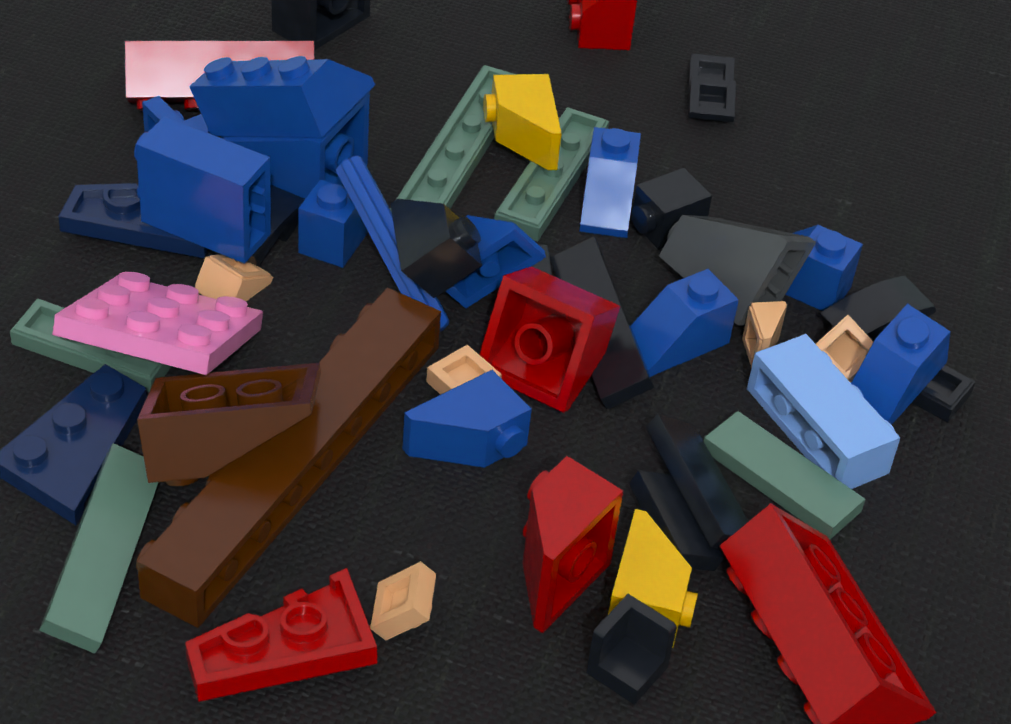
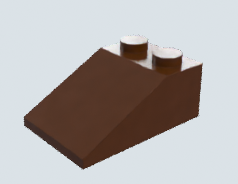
[137,363,321,486]

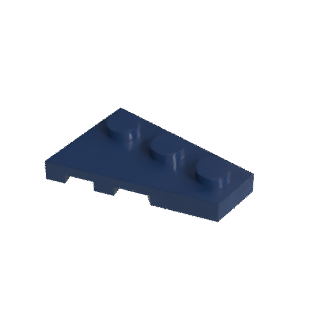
[0,364,147,526]

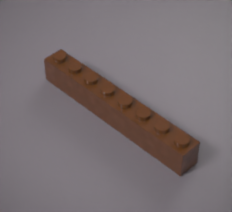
[136,287,441,628]

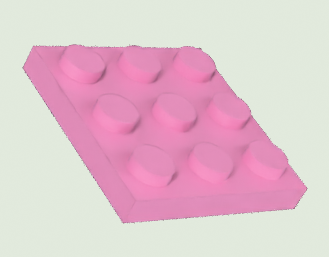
[52,272,263,375]

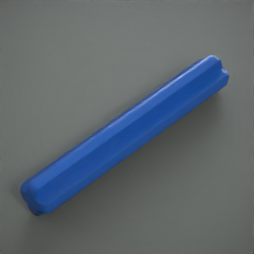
[336,155,449,332]

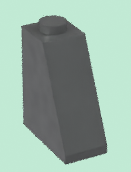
[659,215,816,325]

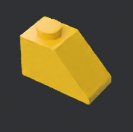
[483,74,562,170]
[608,509,698,648]

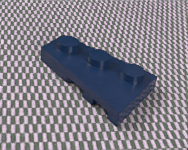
[58,183,209,258]

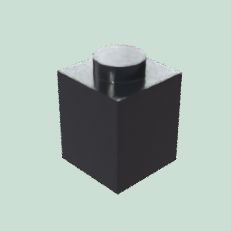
[631,168,712,250]

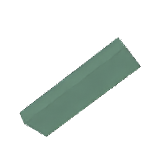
[10,298,172,392]
[704,411,865,540]

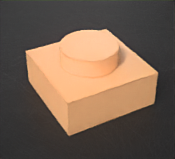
[426,345,502,395]
[370,561,436,640]

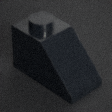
[390,199,482,298]

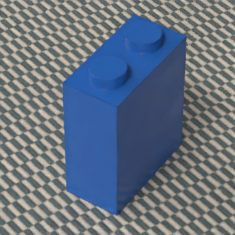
[134,116,271,264]

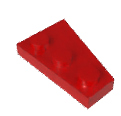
[185,568,377,702]

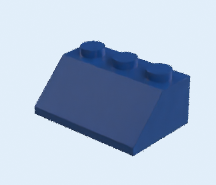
[189,56,375,138]

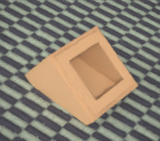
[195,254,273,301]
[742,301,787,368]
[816,315,873,382]

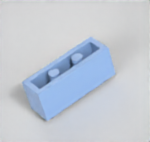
[747,334,900,489]

